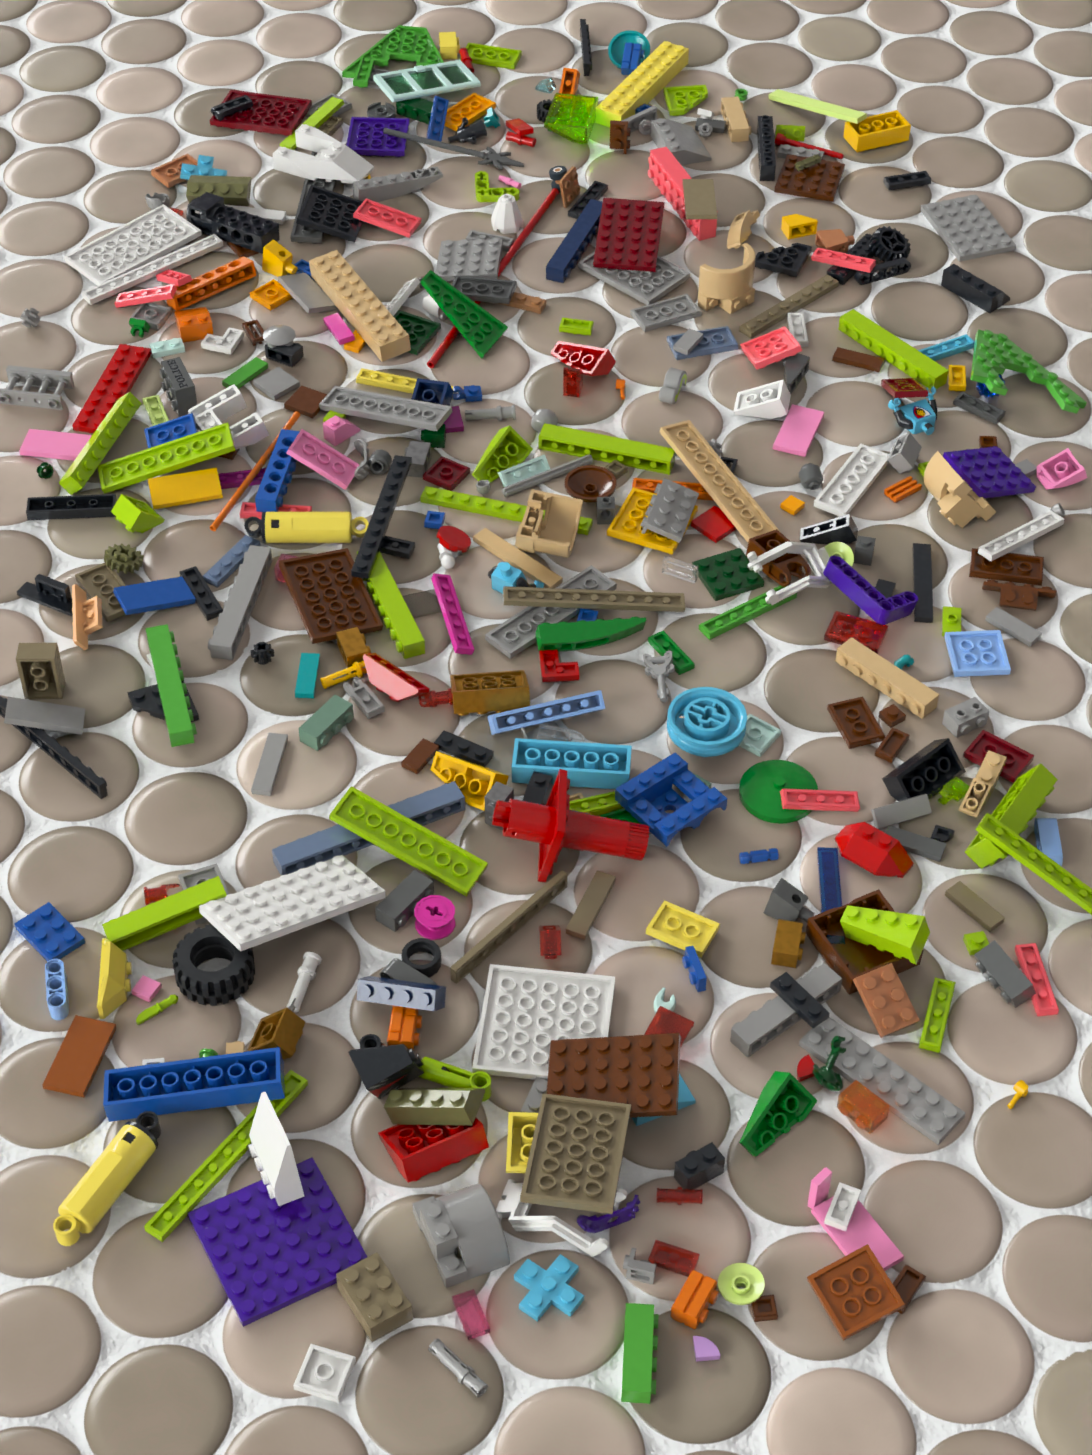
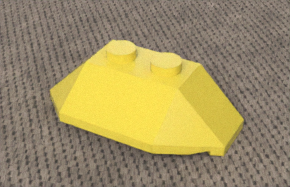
[97,938,132,1019]

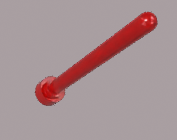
[775,133,844,159]

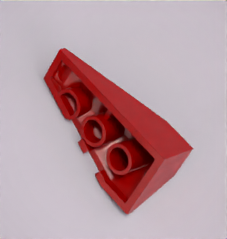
[551,341,616,376]

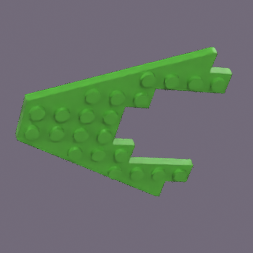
[342,25,454,90]
[971,329,1087,414]

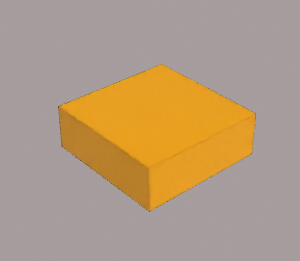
[780,495,805,516]

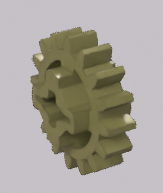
[104,543,144,574]

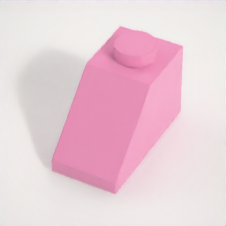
[323,415,360,446]

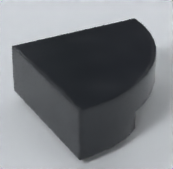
[931,825,955,843]

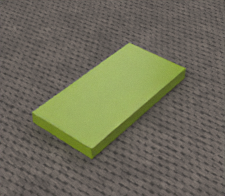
[460,43,522,70]

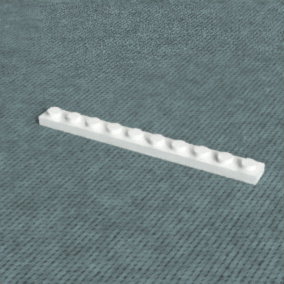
[82,234,224,305]

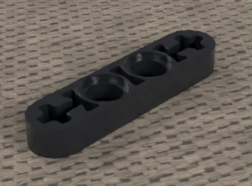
[854,258,911,285]

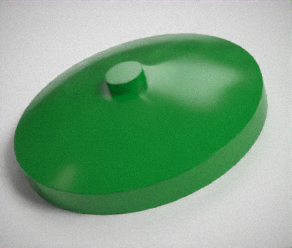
[739,760,818,824]

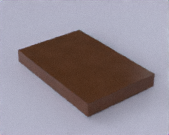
[827,696,885,749]

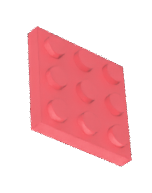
[740,326,802,370]

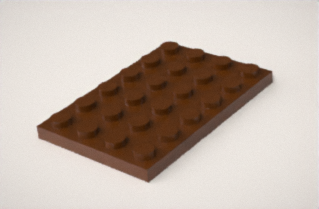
[279,548,383,644]
[547,1033,681,1118]

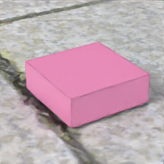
[131,975,162,1002]

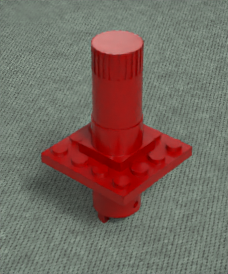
[492,769,649,883]

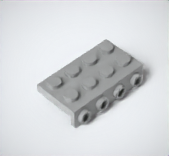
[640,478,699,543]

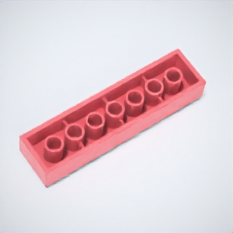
[648,146,718,241]

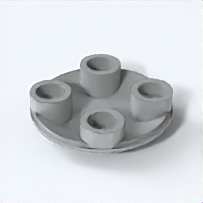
[263,325,296,348]

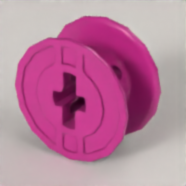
[414,895,456,940]

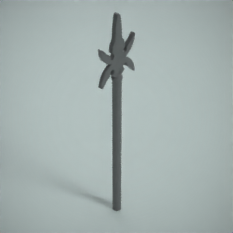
[383,128,524,170]

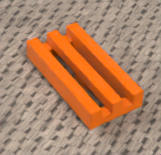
[884,476,922,503]

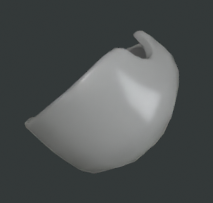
[145,192,170,210]
[531,409,558,432]

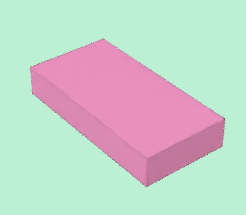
[808,1167,832,1209]

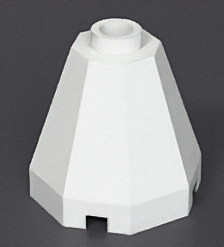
[491,194,523,234]

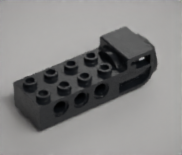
[186,192,280,253]

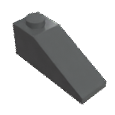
[783,353,810,394]

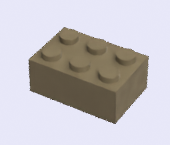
[16,643,66,699]
[336,1252,413,1342]

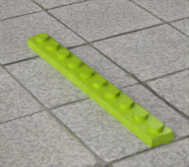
[420,486,593,535]
[144,1070,308,1242]

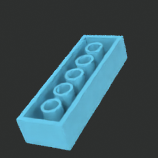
[512,738,632,789]

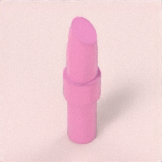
[498,175,521,189]

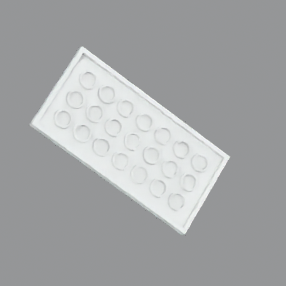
[64,204,202,285]
[199,855,385,952]

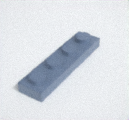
[203,535,261,588]

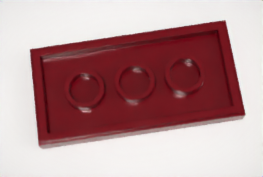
[881,378,928,398]

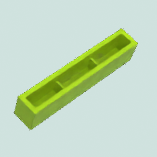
[102,876,227,951]

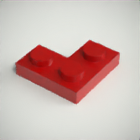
[539,650,579,682]

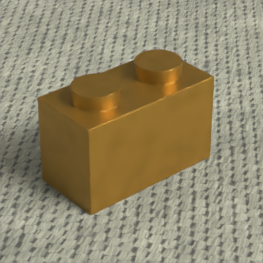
[336,627,371,668]
[771,919,806,968]

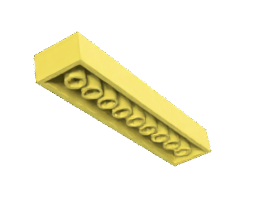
[595,41,689,127]

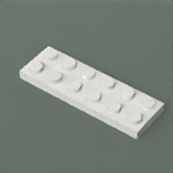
[813,443,890,517]

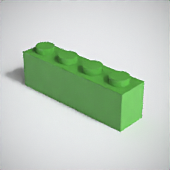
[621,1303,659,1404]

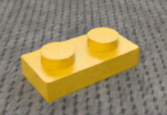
[948,365,966,392]

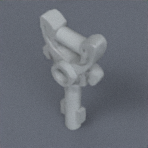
[643,651,675,702]

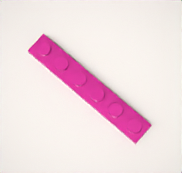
[431,573,475,655]

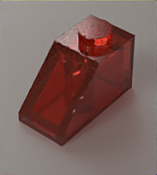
[563,367,583,397]
[539,925,562,959]

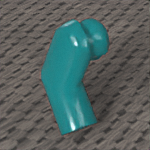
[894,655,914,670]

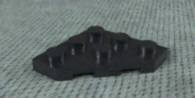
[755,243,812,277]
[127,681,199,722]

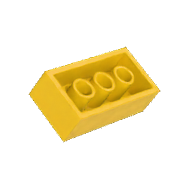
[843,110,911,152]

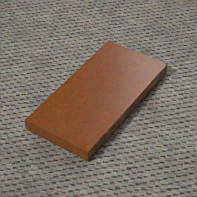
[42,1015,116,1098]

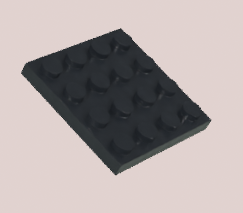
[296,184,363,242]

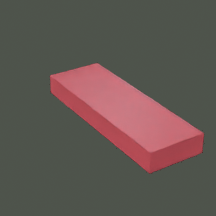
[156,269,192,287]

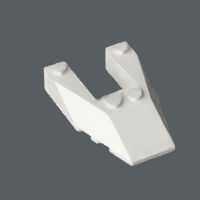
[273,124,374,184]
[188,384,269,450]

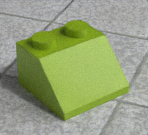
[111,494,165,533]

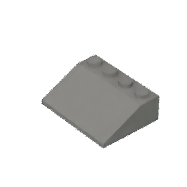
[650,118,711,165]

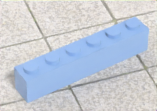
[487,690,605,735]

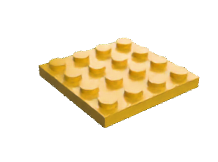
[607,487,698,555]

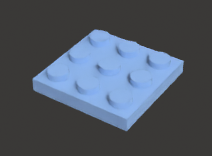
[944,630,1011,677]

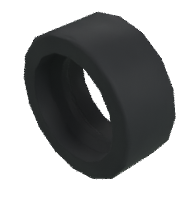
[401,938,441,978]

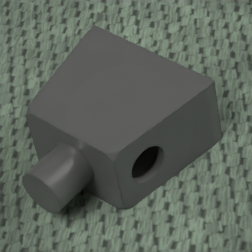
[763,878,815,922]

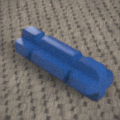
[739,848,779,864]

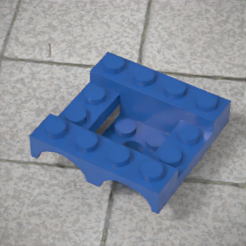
[615,753,727,847]

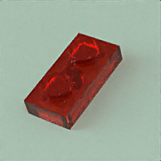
[648,1240,700,1277]

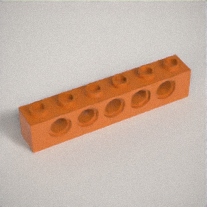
[166,256,257,311]

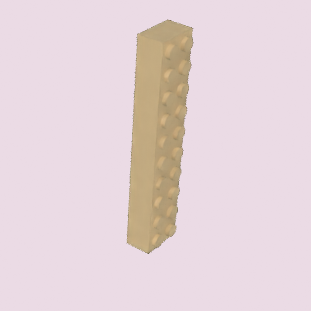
[309,250,411,362]

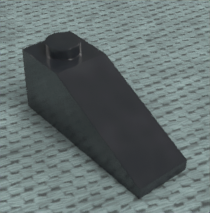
[800,514,858,544]
[522,771,553,805]

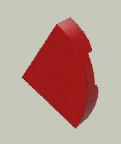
[797,1054,814,1082]

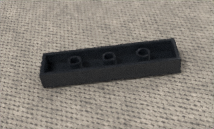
[827,233,875,285]
[26,494,117,520]

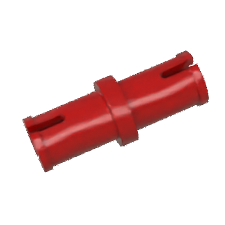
[459,48,474,73]
[506,131,536,147]

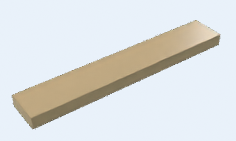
[473,528,563,588]

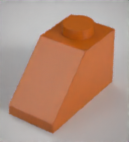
[559,68,580,99]

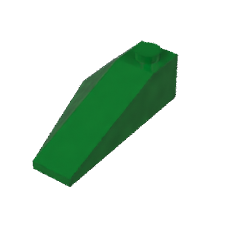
[739,1071,817,1157]

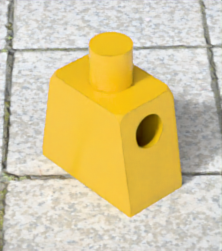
[262,240,298,277]

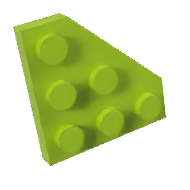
[663,85,708,116]

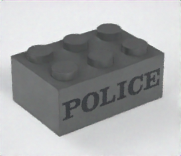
[159,357,197,417]

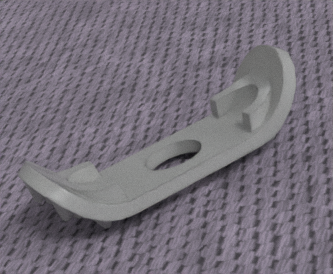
[354,438,370,480]

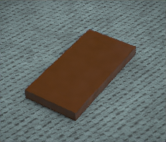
[969,548,1044,586]

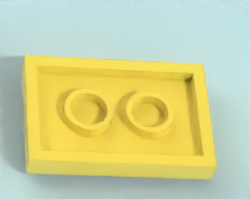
[646,900,720,958]

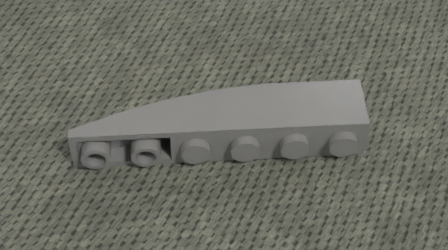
[353,167,443,202]

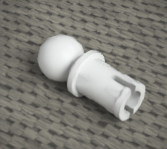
[437,543,455,569]

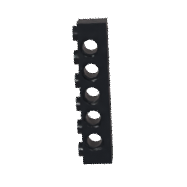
[757,115,776,181]

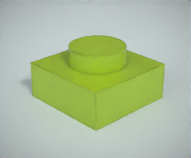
[963,931,989,955]

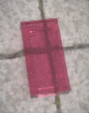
[452,1289,490,1340]

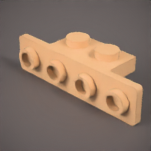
[72,584,103,650]

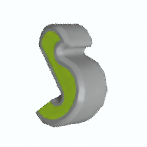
[659,367,687,404]

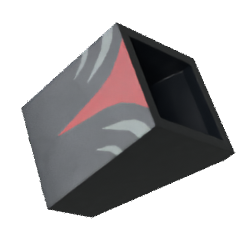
[348,1044,425,1099]

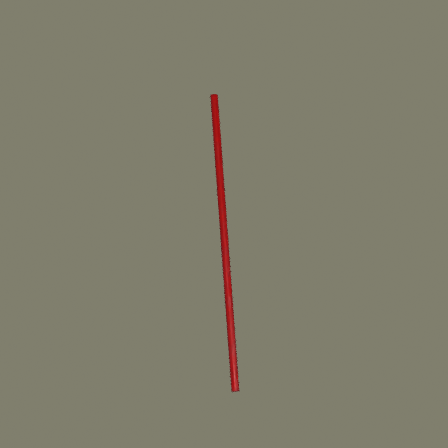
[427,188,559,368]

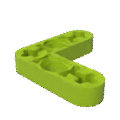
[475,171,520,202]

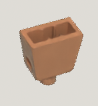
[815,229,855,253]

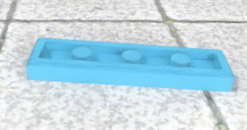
[918,334,975,361]

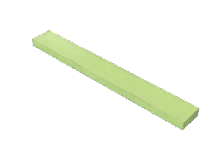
[769,89,867,124]

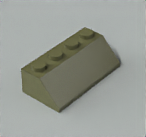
[186,175,252,206]
[384,1088,485,1125]

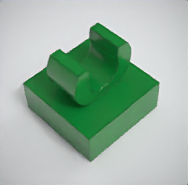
[129,318,150,338]

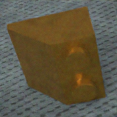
[248,1007,305,1060]

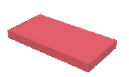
[353,198,422,238]

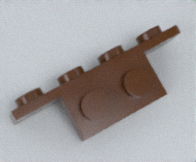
[982,580,1057,611]

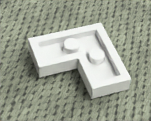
[201,327,244,355]

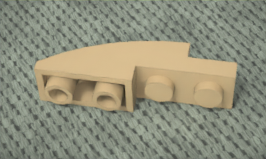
[727,210,760,249]
[959,750,1007,818]

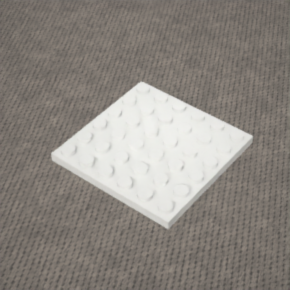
[472,964,615,1080]

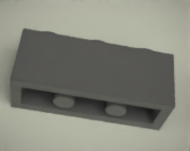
[375,870,434,932]
[974,940,1036,1008]

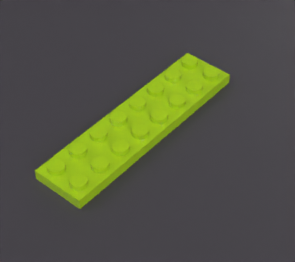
[98,422,235,494]
[329,786,488,897]

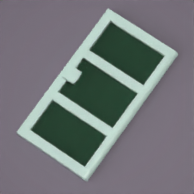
[373,60,481,102]

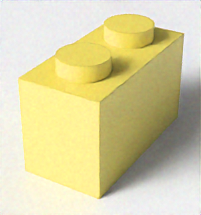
[439,32,460,60]

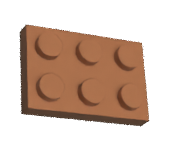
[151,153,198,188]
[853,963,920,1038]

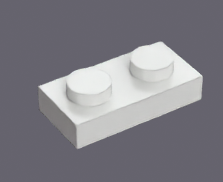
[824,1182,861,1231]

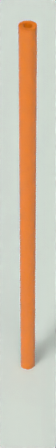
[210,411,300,531]

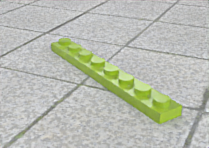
[975,813,1092,915]

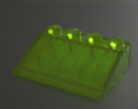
[544,93,598,144]

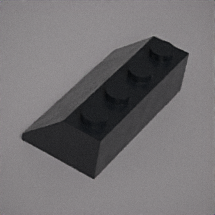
[941,264,1010,313]
[882,738,966,801]

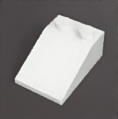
[733,380,791,419]

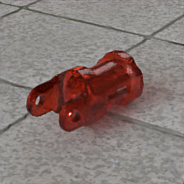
[418,688,453,708]
[144,883,180,905]

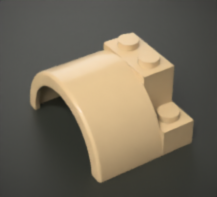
[698,242,756,314]
[924,451,996,528]
[515,489,583,558]

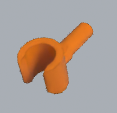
[616,379,625,400]

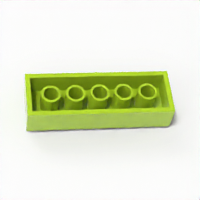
[965,763,1058,869]

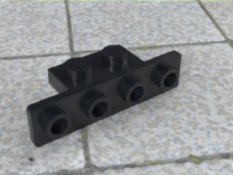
[17,574,73,617]

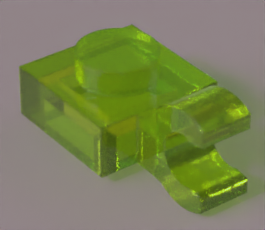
[938,777,970,805]

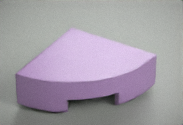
[693,1336,720,1362]

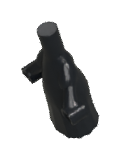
[448,117,487,144]

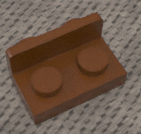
[609,120,631,154]

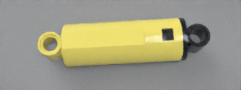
[244,512,369,543]
[53,1111,161,1246]

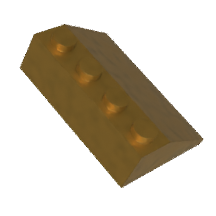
[450,670,530,716]

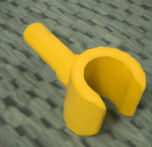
[1007,1080,1028,1109]

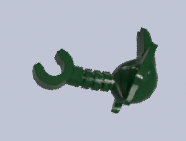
[812,1036,846,1091]

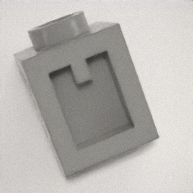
[623,1248,656,1285]

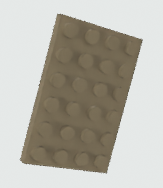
[520,1093,631,1214]

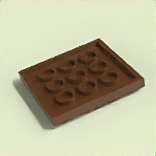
[774,155,845,202]

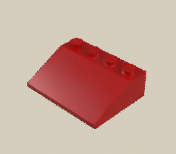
[378,1118,489,1183]

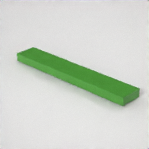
[699,585,797,640]

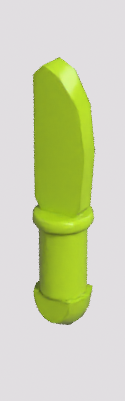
[136,994,179,1025]

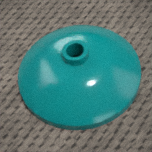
[608,30,650,69]

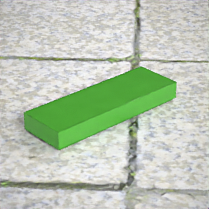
[222,357,269,389]

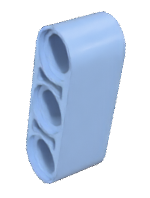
[1034,818,1063,866]
[45,959,69,1020]

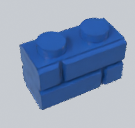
[621,42,645,76]

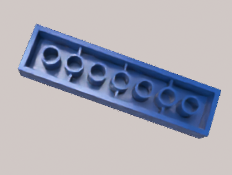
[103,1047,285,1122]

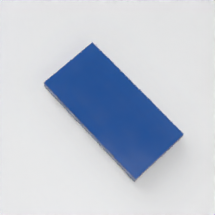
[113,576,196,615]

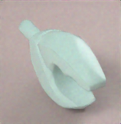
[654,987,676,1029]

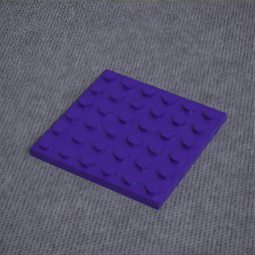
[187,1157,367,1327]

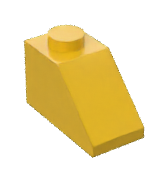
[781,214,818,240]

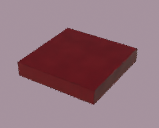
[423,456,470,491]

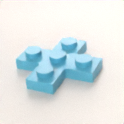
[180,155,227,180]
[514,1254,584,1322]

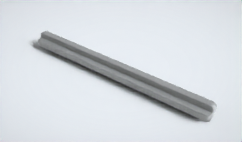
[502,454,593,497]

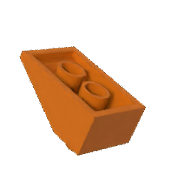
[174,307,213,343]

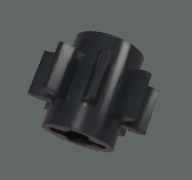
[251,642,275,665]

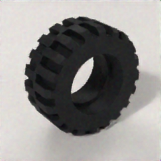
[172,924,256,1006]

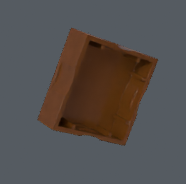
[806,889,924,995]

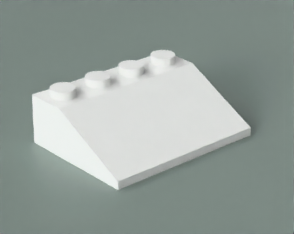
[248,1092,304,1206]

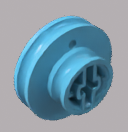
[667,687,747,757]

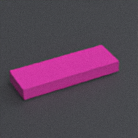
[323,313,355,345]

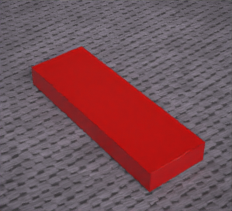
[506,118,534,136]

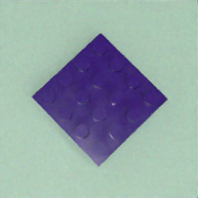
[346,117,410,157]
[943,446,1036,498]

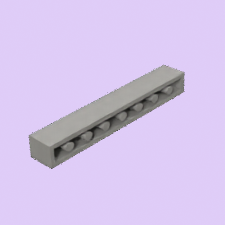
[208,545,272,660]

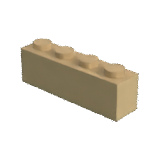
[721,97,751,142]

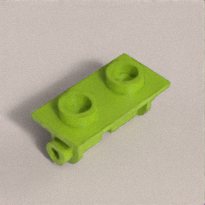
[775,125,805,141]

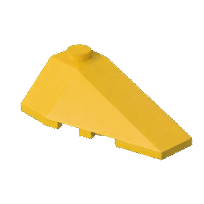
[430,751,509,811]

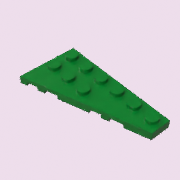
[420,270,508,359]

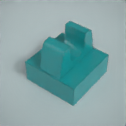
[483,107,500,128]

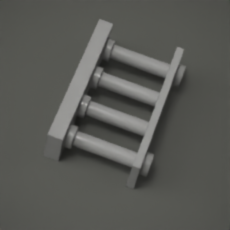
[0,365,74,410]

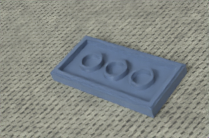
[667,326,739,360]

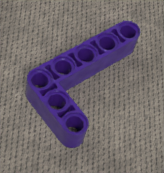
[823,556,919,625]

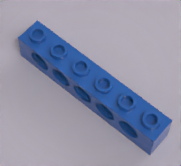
[255,429,300,512]

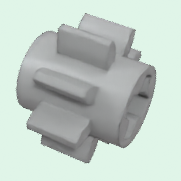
[20,308,41,328]

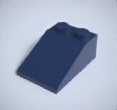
[411,378,454,406]

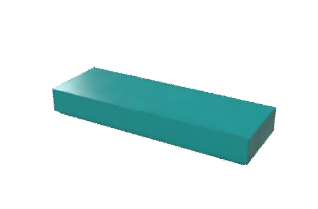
[295,653,320,698]

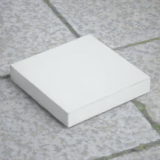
[293,1344,356,1403]

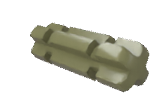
[795,154,821,171]

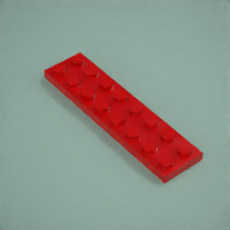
[72,344,152,434]

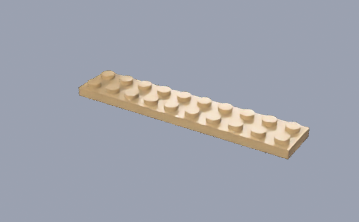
[660,420,779,542]

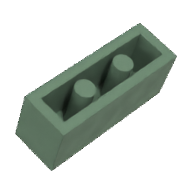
[299,695,354,751]

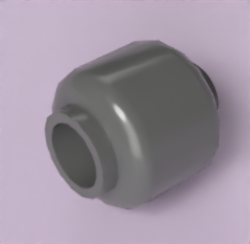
[368,449,392,475]
[799,463,823,490]

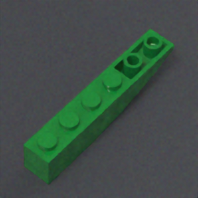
[535,617,647,652]

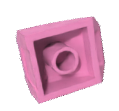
[1036,448,1087,490]

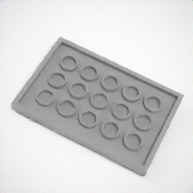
[920,195,1016,262]
[578,252,690,305]

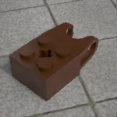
[746,529,811,587]

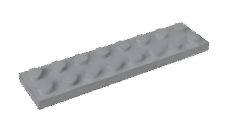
[319,386,452,431]
[485,565,617,659]
[799,1017,965,1145]

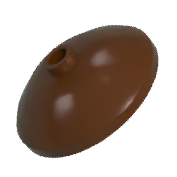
[564,465,617,503]

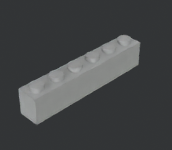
[730,963,842,1058]

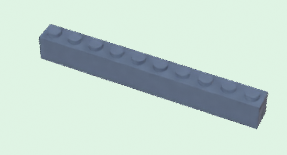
[272,781,465,876]

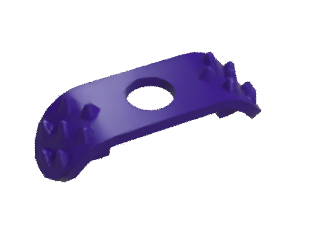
[577,1195,640,1233]

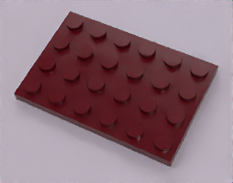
[210,90,312,136]
[593,198,665,272]

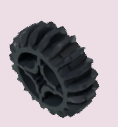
[869,226,911,262]

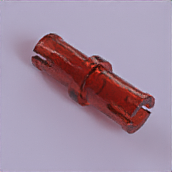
[657,1187,703,1205]

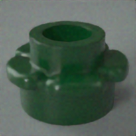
[37,462,54,479]

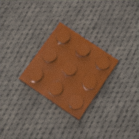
[807,1244,905,1341]

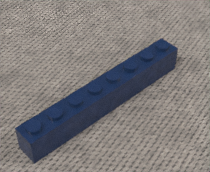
[546,199,603,283]

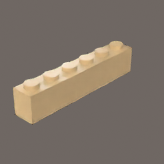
[835,637,939,719]

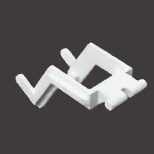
[747,541,831,605]
[496,1179,627,1257]

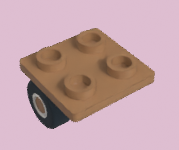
[549,166,580,208]

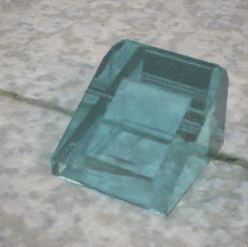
[535,78,556,93]

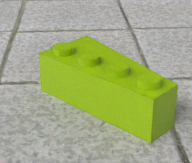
[840,905,930,964]

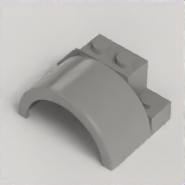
[412,1184,510,1288]

